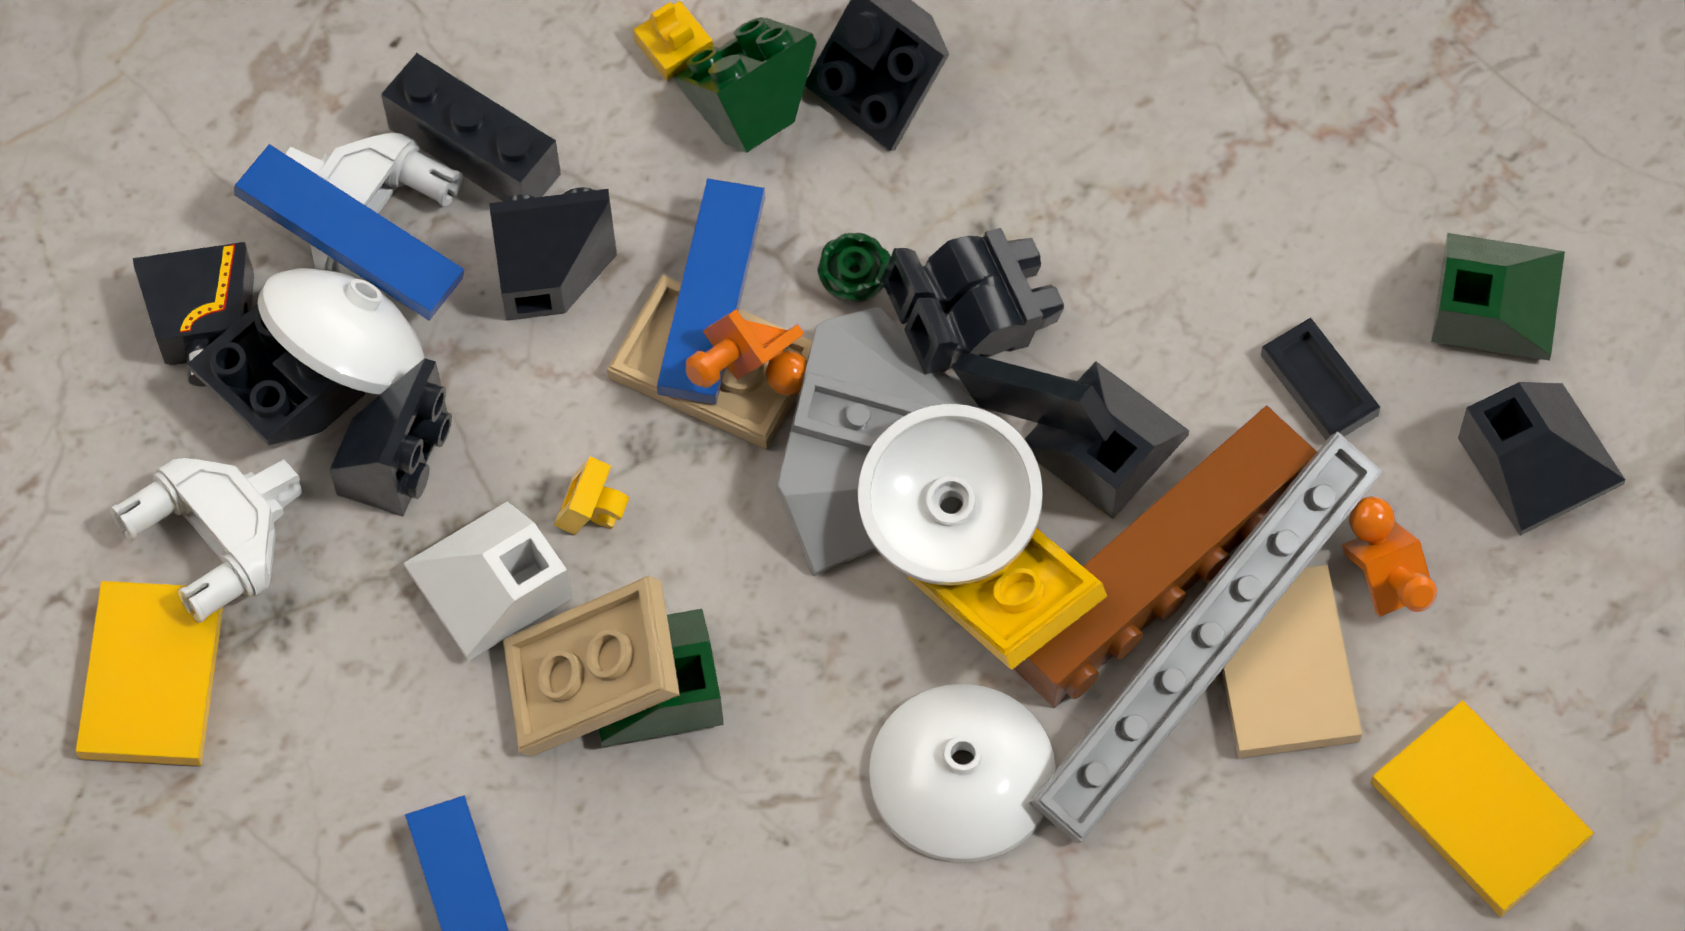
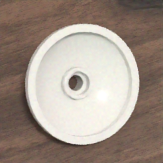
[258,268,424,394]
[858,404,1043,585]
[869,684,1056,863]

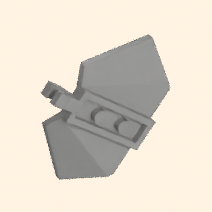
[776,307,979,576]

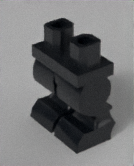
[881,228,1064,375]

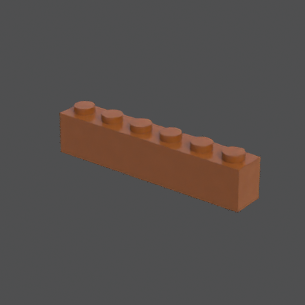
[1013,405,1317,708]

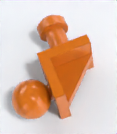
[686,309,807,396]
[1342,496,1437,617]

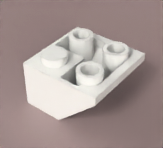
[404,501,572,661]

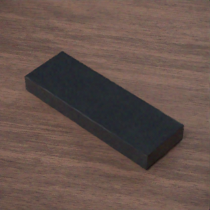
[952,353,1117,442]

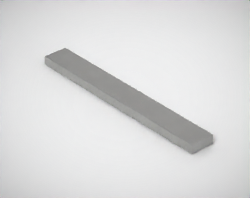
[1029,432,1383,843]

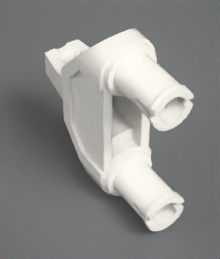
[285,133,463,295]
[110,458,302,623]

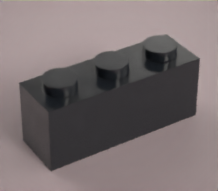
[381,53,561,201]

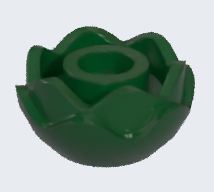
[817,233,891,303]

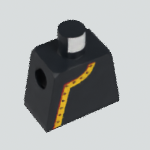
[133,242,254,387]

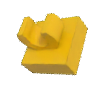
[633,1,713,81]
[553,456,630,535]

